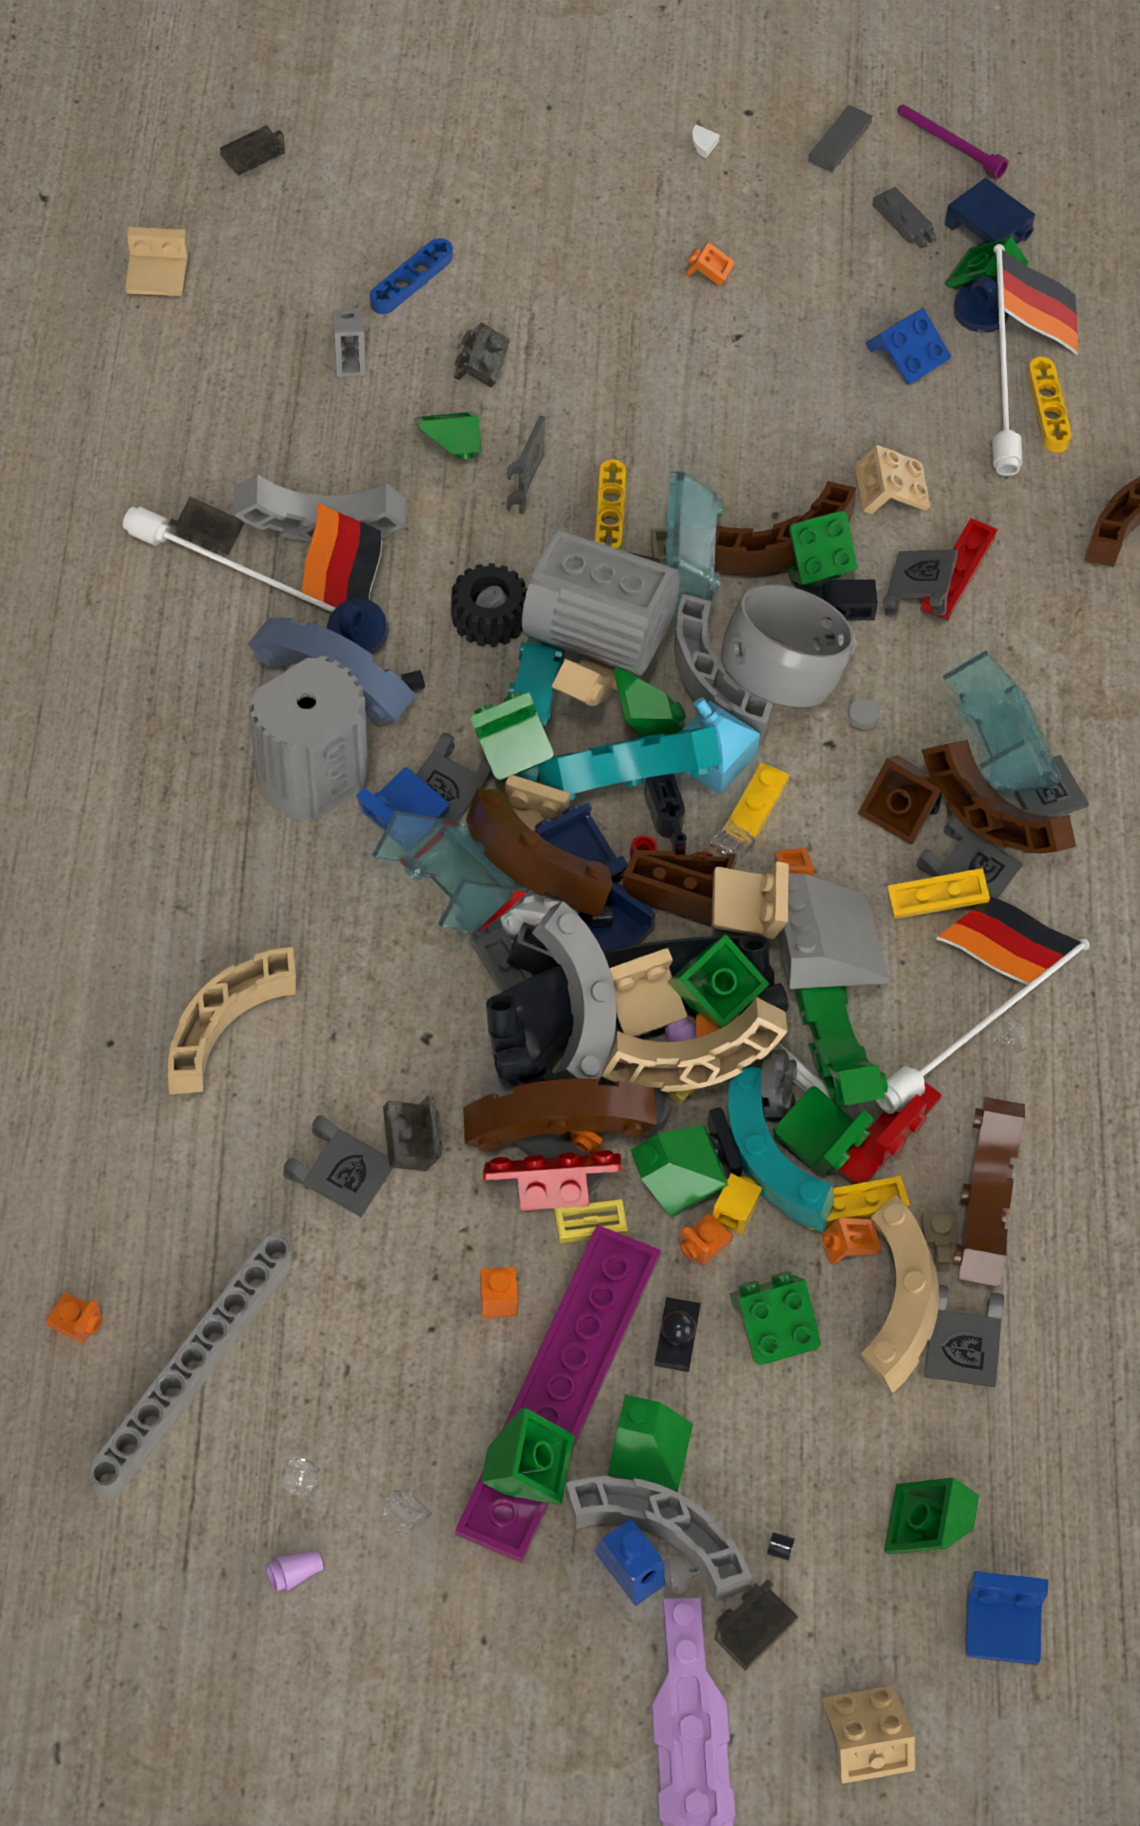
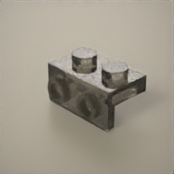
[220,125,285,176]
[454,322,510,388]
[169,496,244,555]
[383,1096,443,1171]

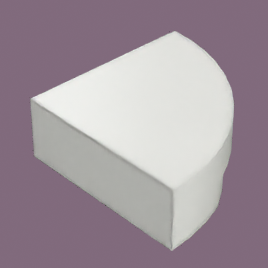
[692,125,720,158]

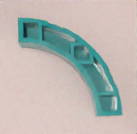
[507,637,565,783]
[538,726,721,800]
[728,1065,834,1232]

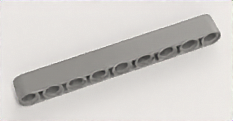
[88,1234,293,1499]

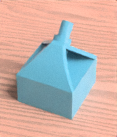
[682,697,760,795]

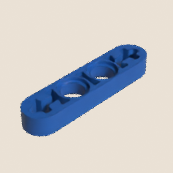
[370,238,453,314]

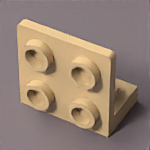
[125,227,188,296]
[855,444,930,514]
[505,774,570,831]
[712,861,789,939]
[609,948,687,1037]
[822,1686,915,1784]

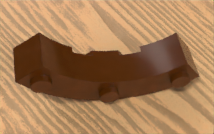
[1084,477,1140,567]
[707,481,857,575]
[922,740,1076,854]
[466,788,613,916]
[463,1078,657,1152]
[953,1097,1025,1287]

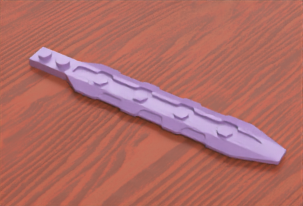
[652,1597,736,1826]

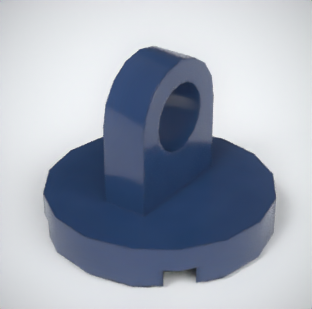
[953,275,1009,333]
[327,598,389,654]

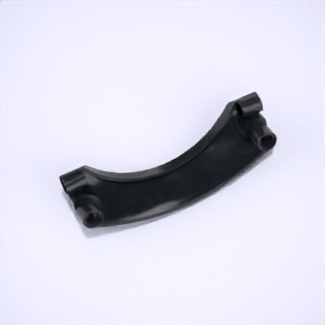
[486,935,789,1081]

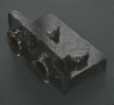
[714,1579,798,1671]

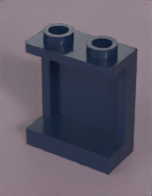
[944,178,1035,244]
[534,802,628,882]
[578,882,655,951]

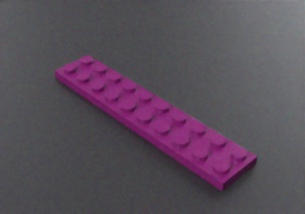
[455,1225,661,1563]

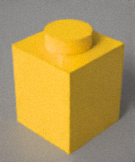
[713,1173,762,1235]

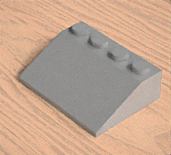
[778,873,889,989]

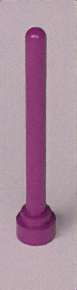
[897,104,1009,179]

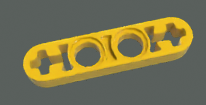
[1027,356,1071,453]
[595,459,626,550]

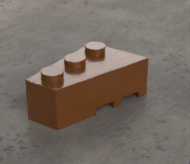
[622,850,737,925]

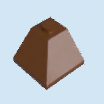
[858,755,942,845]

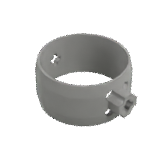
[721,585,858,707]

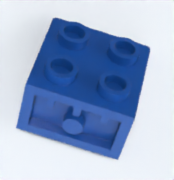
[865,307,951,384]
[356,767,450,850]
[965,1571,1048,1665]

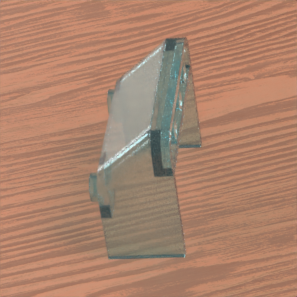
[665,471,723,620]
[943,651,1062,793]

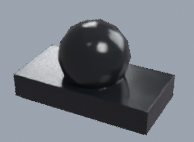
[707,1107,743,1180]
[654,1297,701,1372]

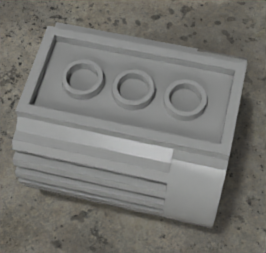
[522,530,680,676]
[248,655,368,821]

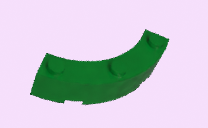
[795,986,888,1106]

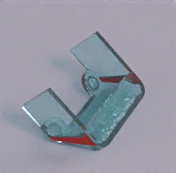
[372,811,530,934]

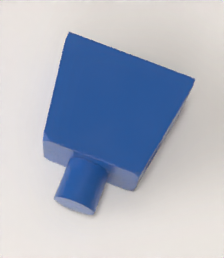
[594,1519,665,1606]

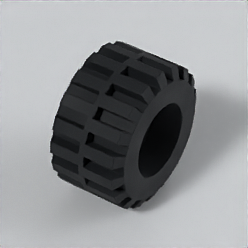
[451,563,528,647]

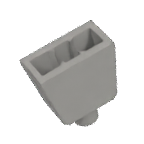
[332,308,366,377]

